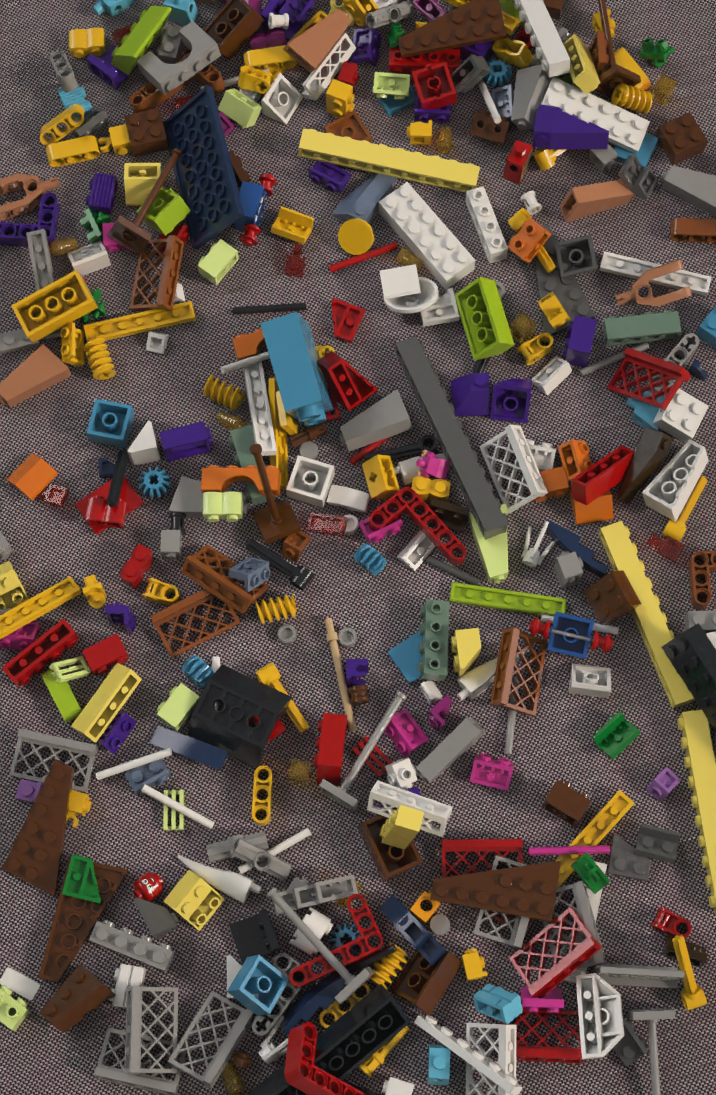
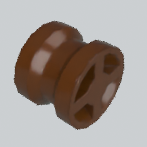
[348,685,369,705]

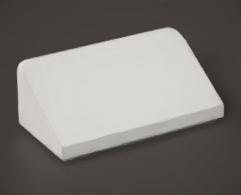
[531,356,572,395]
[397,530,436,571]

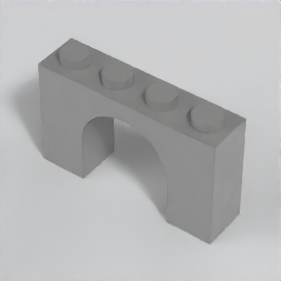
[137,21,221,95]

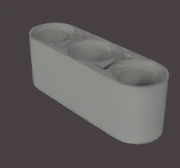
[49,51,78,92]

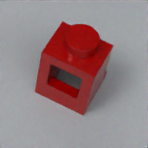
[337,61,360,93]

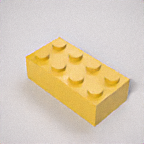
[11,270,98,343]

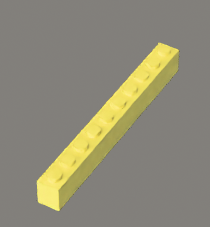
[298,129,480,192]
[598,521,695,709]
[677,710,716,913]

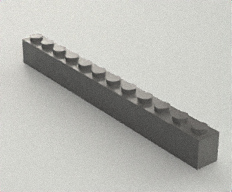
[395,336,509,540]

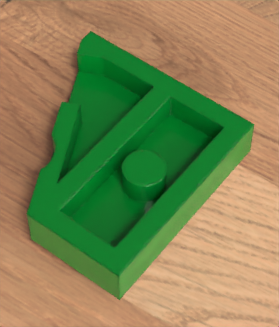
[62,854,101,904]

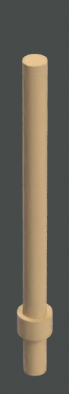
[324,618,357,732]

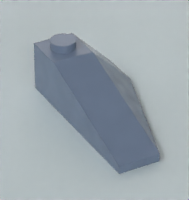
[333,173,398,224]

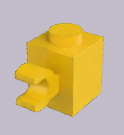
[98,124,132,155]
[66,790,92,828]

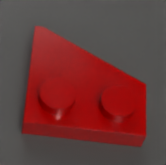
[332,297,365,344]

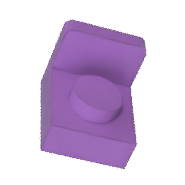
[646,767,681,802]
[15,779,43,803]

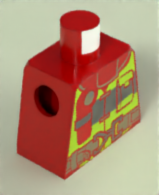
[503,140,533,184]

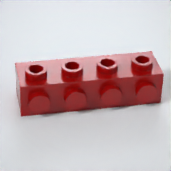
[388,47,460,76]
[571,445,635,505]
[2,618,79,688]

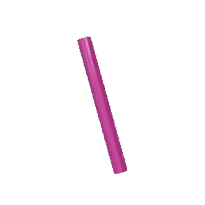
[528,845,610,856]

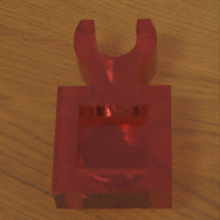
[36,484,69,508]

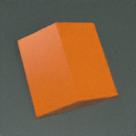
[6,453,58,501]

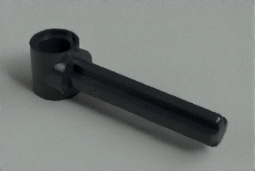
[364,434,438,462]
[246,539,315,591]

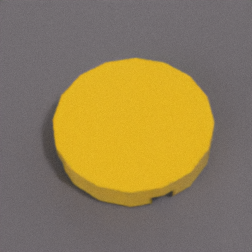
[338,218,374,255]

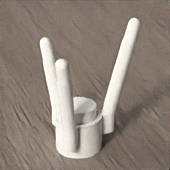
[521,521,555,568]
[258,1016,288,1065]

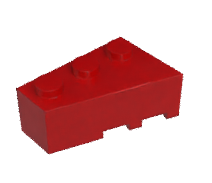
[317,350,378,411]
[313,713,347,786]

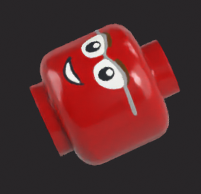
[133,872,164,902]

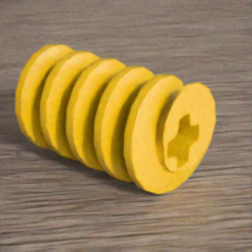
[611,83,652,114]
[83,338,116,380]
[204,374,245,411]
[255,593,297,624]
[369,942,408,990]

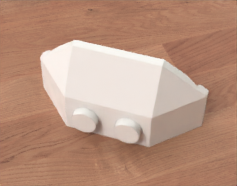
[576,973,624,1060]

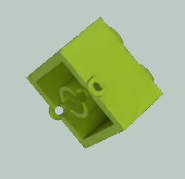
[136,187,191,236]

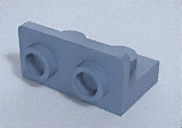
[491,84,515,121]
[228,556,270,592]
[125,759,171,795]

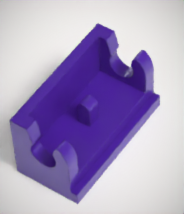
[346,659,368,688]

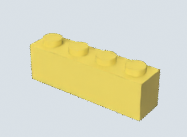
[563,34,600,95]
[71,663,142,743]
[380,805,424,850]

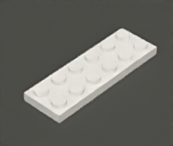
[541,77,650,154]

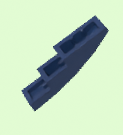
[546,520,608,578]
[149,726,228,771]
[281,967,349,1034]

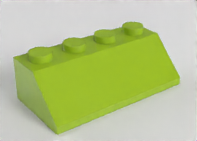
[111,6,172,75]
[454,277,514,360]

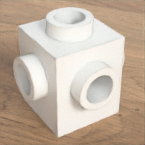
[385,758,418,790]

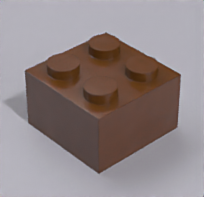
[124,108,169,157]
[656,112,708,165]
[583,570,641,625]
[541,780,591,828]

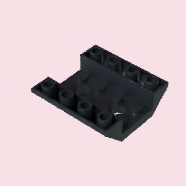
[188,665,292,768]

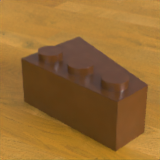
[39,964,116,1033]

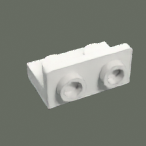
[526,439,556,470]

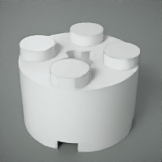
[289,907,333,955]

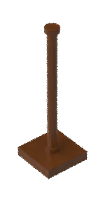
[595,0,641,97]
[107,148,183,255]
[250,444,302,544]

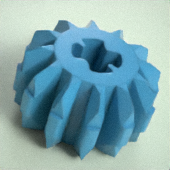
[482,58,512,89]
[138,467,171,499]
[354,544,387,575]
[182,655,214,689]
[329,923,361,957]

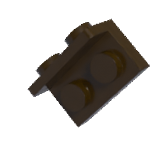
[430,498,470,532]
[662,935,708,968]

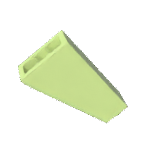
[468,504,508,583]

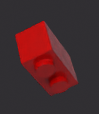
[82,633,129,675]

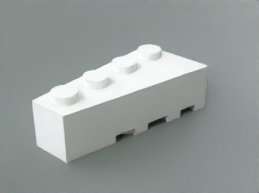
[642,439,709,522]

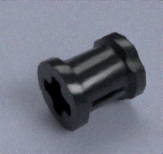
[169,512,186,535]

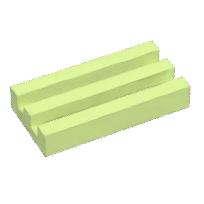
[49,656,91,684]
[163,790,184,831]

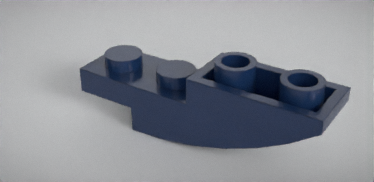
[378,894,446,965]

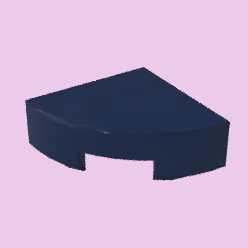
[688,360,708,381]
[98,458,115,478]

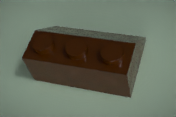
[203,0,265,60]
[358,808,423,883]
[391,949,463,1016]

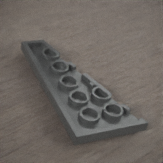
[534,224,595,336]

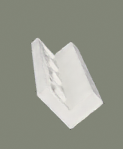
[302,32,356,100]
[367,780,453,837]

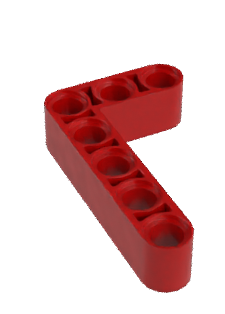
[369,487,466,565]
[289,894,383,988]
[284,1022,367,1095]

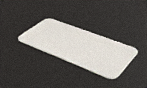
[0,967,40,1000]

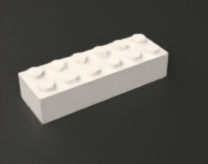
[378,182,475,290]

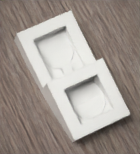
[326,485,370,512]

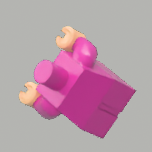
[416,450,450,480]

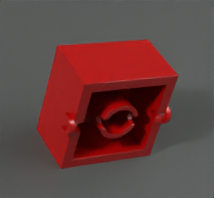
[412,62,457,109]

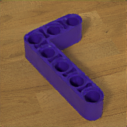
[0,193,60,248]

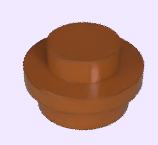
[232,1050,253,1068]

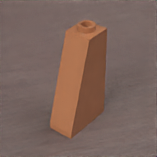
[283,9,352,73]
[559,180,635,222]
[0,344,71,408]

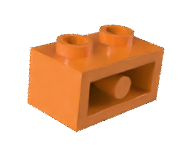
[507,218,551,263]
[558,439,593,482]

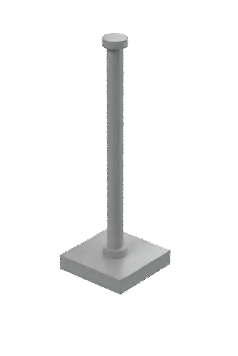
[319,691,407,812]
[266,887,375,1004]
[627,1008,675,1095]

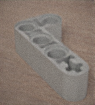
[647,333,700,397]
[252,953,305,1037]

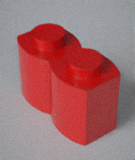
[85,496,127,528]
[120,544,154,589]

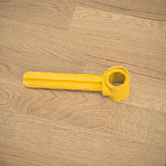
[533,148,567,171]
[508,208,556,273]
[662,476,708,543]
[255,662,309,733]
[672,935,707,1011]

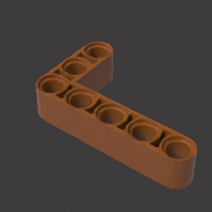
[129,53,225,113]
[670,218,716,243]
[688,551,716,610]

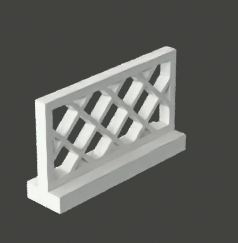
[479,424,548,514]
[466,1023,516,1095]

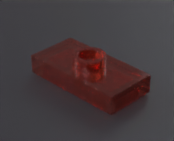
[306,512,348,537]

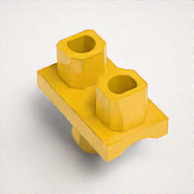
[82,575,107,609]

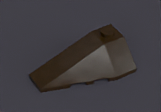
[617,427,673,504]

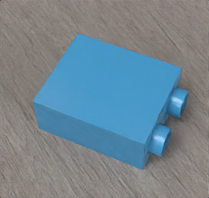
[260,312,334,426]

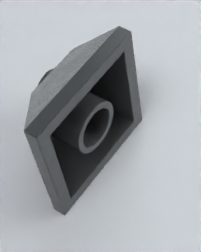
[555,235,598,278]
[133,898,179,940]

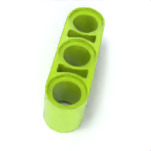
[41,668,82,723]

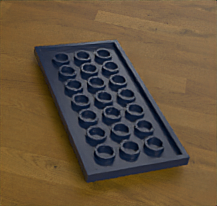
[163,86,244,249]

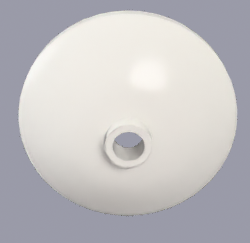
[383,277,439,314]

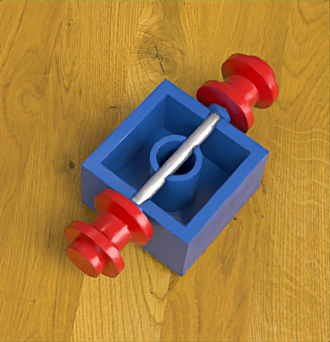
[234,173,277,247]
[528,612,614,659]

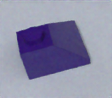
[451,373,490,417]
[490,378,532,423]

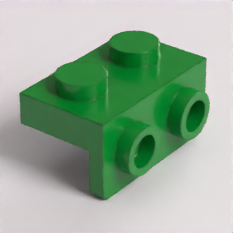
[592,711,640,760]

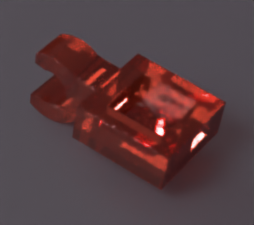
[284,243,306,278]
[648,534,684,563]

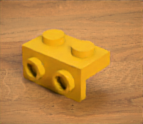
[271,206,314,244]
[61,322,85,367]

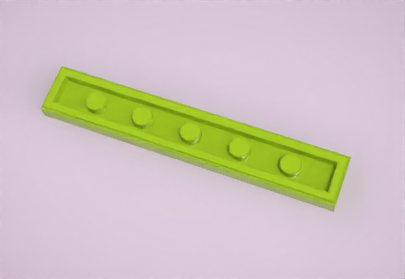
[449,582,567,616]

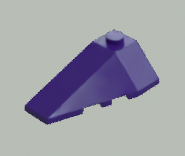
[532,104,609,149]

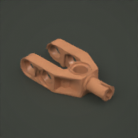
[0,173,61,221]
[615,259,692,307]

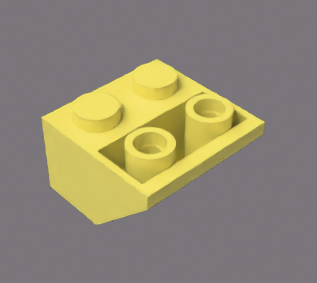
[124,163,163,206]
[0,560,29,610]
[451,628,481,678]
[163,870,225,931]

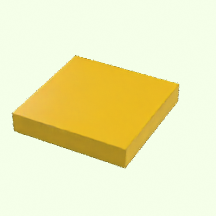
[276,391,299,436]

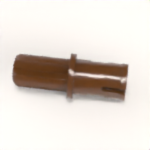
[290,422,327,447]

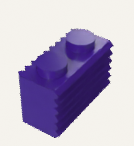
[86,173,118,215]

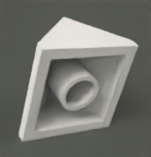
[261,73,303,125]
[67,241,111,276]
[380,264,421,299]
[127,420,161,466]
[569,663,611,698]

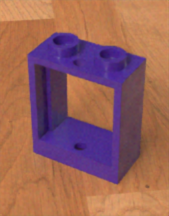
[159,421,213,463]

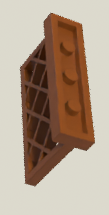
[129,235,184,311]
[180,544,269,614]
[150,588,241,659]
[490,627,547,717]

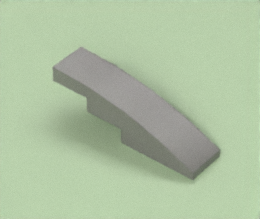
[272,874,358,915]

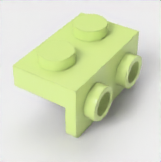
[373,72,410,100]

